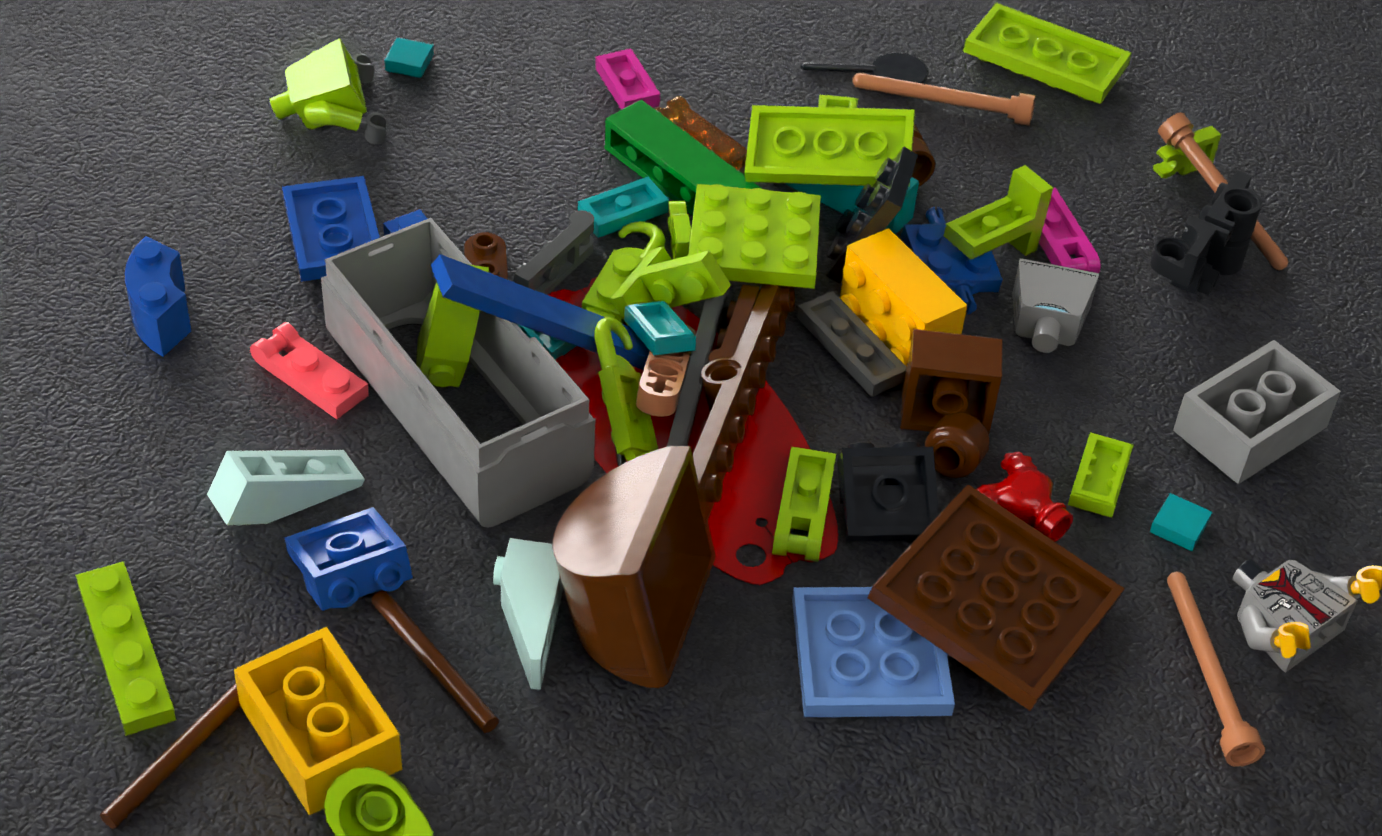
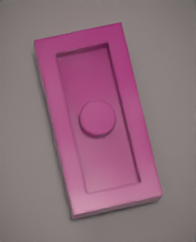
[595,49,660,110]

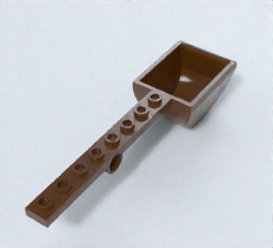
[553,284,795,688]

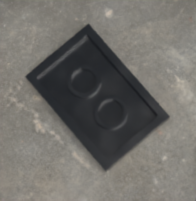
[826,147,918,283]

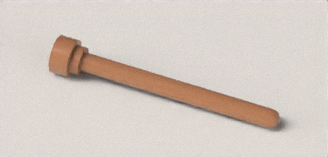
[853,73,1036,126]
[1158,112,1288,270]
[1167,571,1265,767]

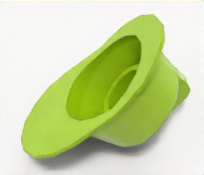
[324,767,433,836]

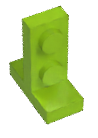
[944,165,1053,259]
[610,246,731,326]

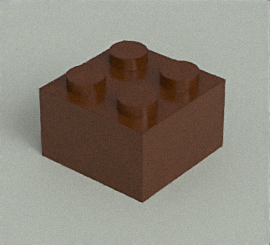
[900,329,1003,435]

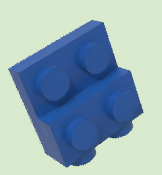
[284,507,413,611]

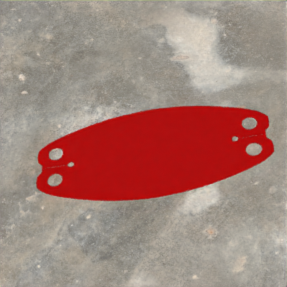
[547,276,839,585]

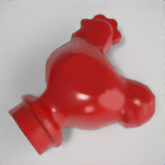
[976,451,1073,542]

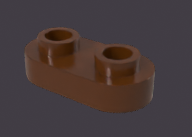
[464,232,508,280]

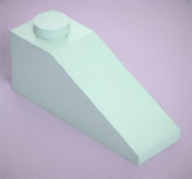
[207,450,365,525]
[493,538,563,690]

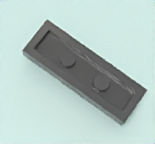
[797,291,907,397]

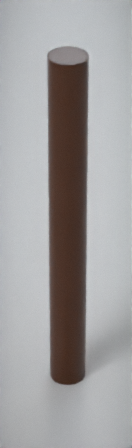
[371,590,499,733]
[100,683,240,829]

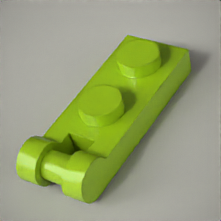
[772,446,836,562]

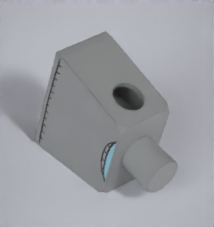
[1012,258,1099,353]

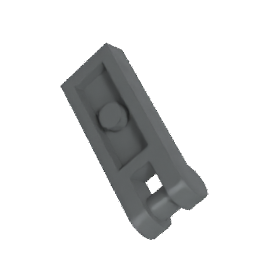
[513,210,594,295]

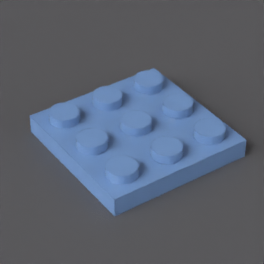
[792,587,955,717]

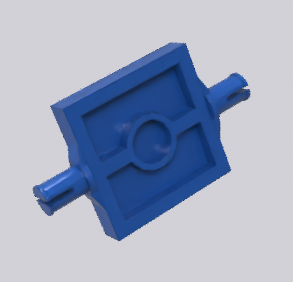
[901,207,1003,314]

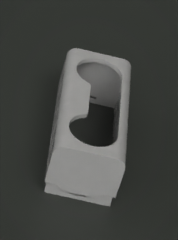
[321,218,595,528]

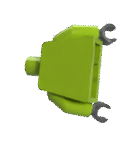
[270,38,387,144]

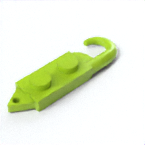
[582,221,666,324]
[594,317,658,461]

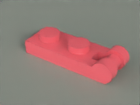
[250,322,369,419]

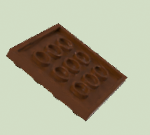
[867,484,1125,711]

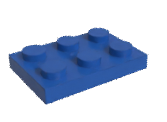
[282,176,380,282]

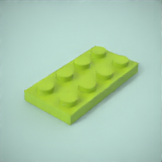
[963,3,1132,104]
[744,105,915,187]

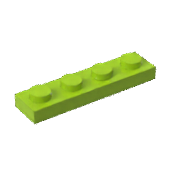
[76,561,176,736]

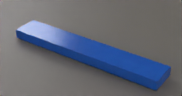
[431,254,650,370]

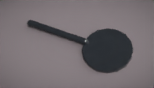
[801,52,928,84]

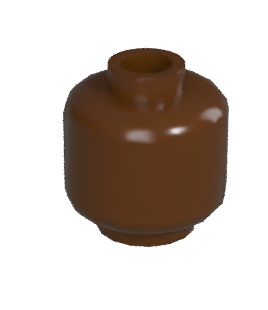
[925,412,990,479]

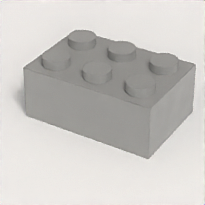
[1173,340,1341,484]

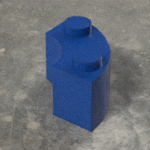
[125,236,191,357]

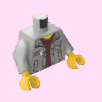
[1233,559,1382,673]

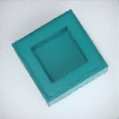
[384,38,434,78]
[1150,493,1212,551]

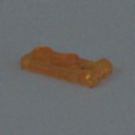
[654,96,747,170]

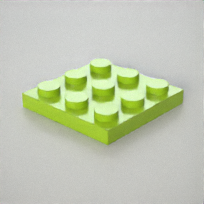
[688,184,821,289]

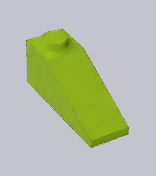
[416,264,489,387]

